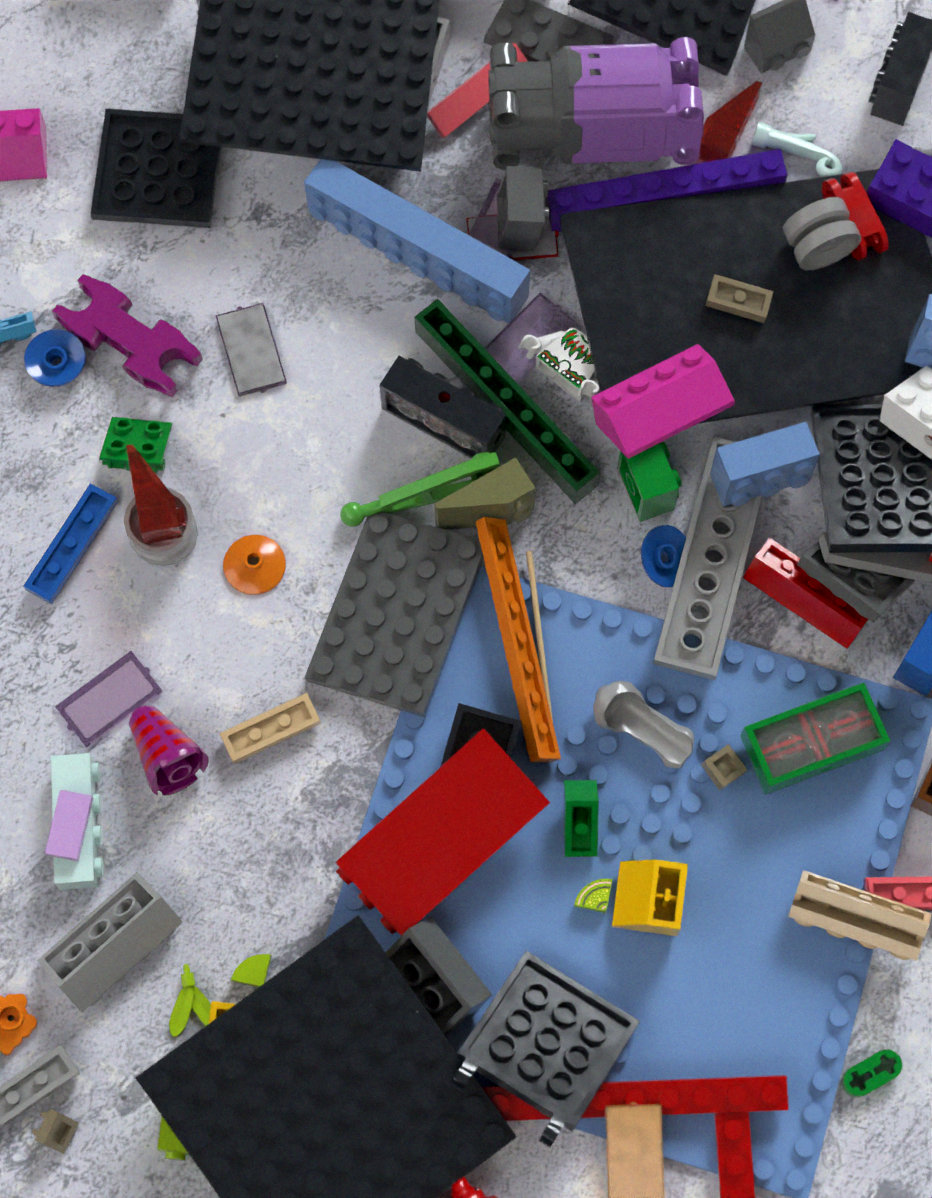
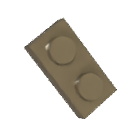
[705,274,773,323]

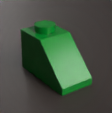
[564,780,599,857]

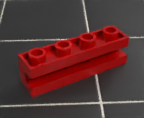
[742,537,868,649]

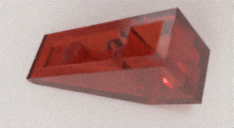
[699,81,762,162]
[126,445,187,544]

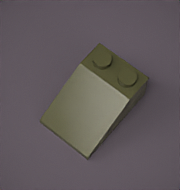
[434,458,536,530]

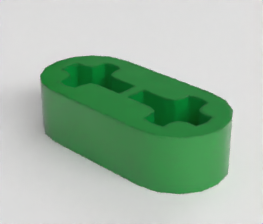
[841,1049,902,1098]

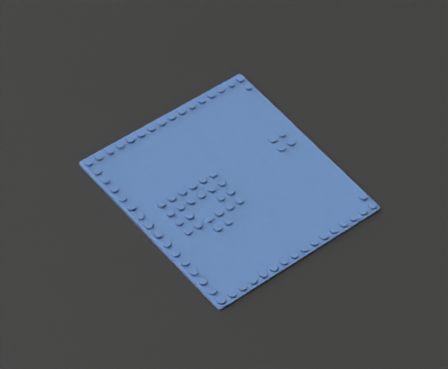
[325,566,932,1198]

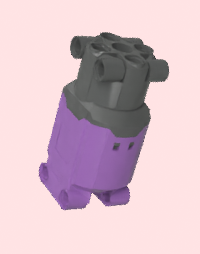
[488,37,704,170]

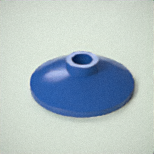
[24,329,86,387]
[641,525,686,588]

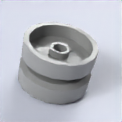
[783,197,861,270]
[124,487,198,566]

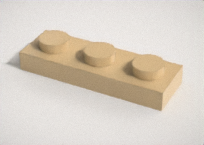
[219,693,321,764]

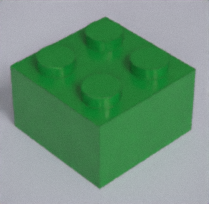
[617,442,682,522]

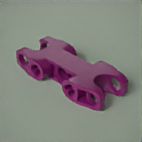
[52,274,203,397]

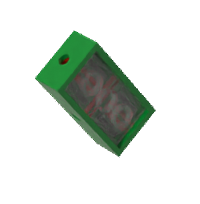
[740,682,890,795]

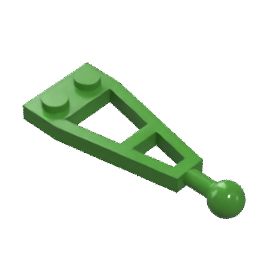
[340,452,501,527]

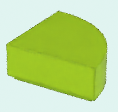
[231,954,272,987]

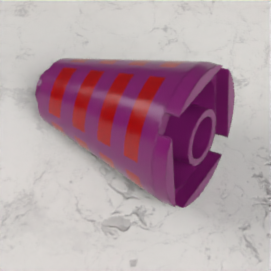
[129,706,209,796]

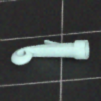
[751,122,843,177]

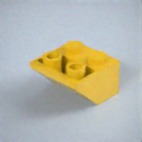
[612,859,688,936]

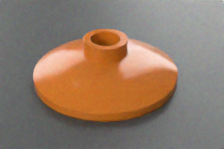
[223,535,286,595]

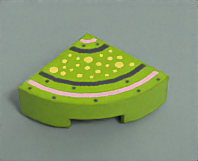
[574,879,612,913]

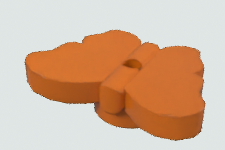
[0,993,38,1056]

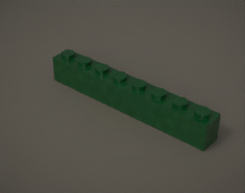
[414,299,600,504]

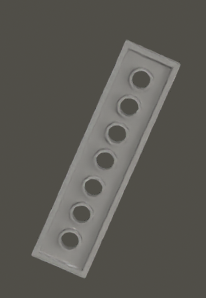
[653,436,762,680]

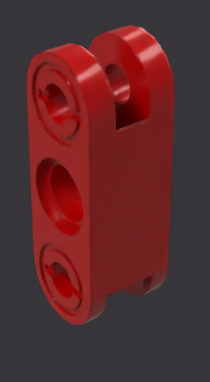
[822,172,889,260]

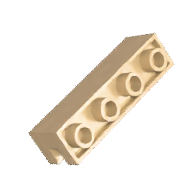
[788,870,931,961]

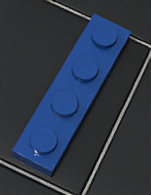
[23,483,118,604]

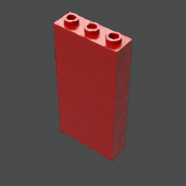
[335,728,550,936]

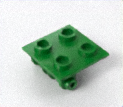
[99,417,172,474]

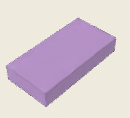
[45,790,94,862]

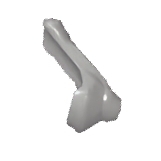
[593,681,695,768]

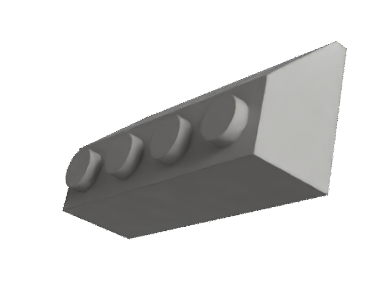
[37,872,183,1012]

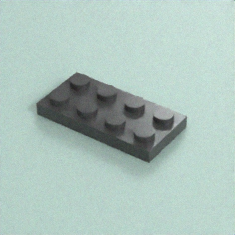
[484,0,614,62]

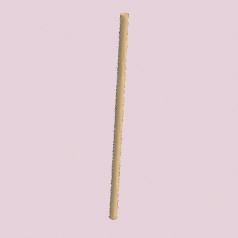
[526,551,553,722]

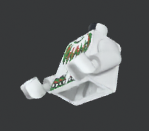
[518,327,600,403]

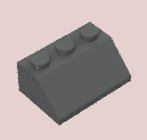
[385,917,493,1036]

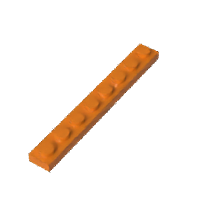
[475,517,561,763]

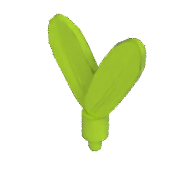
[169,964,211,1037]

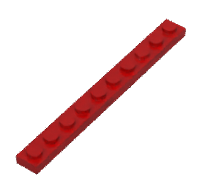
[481,1075,789,1121]

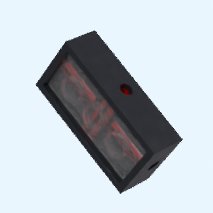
[379,355,506,459]

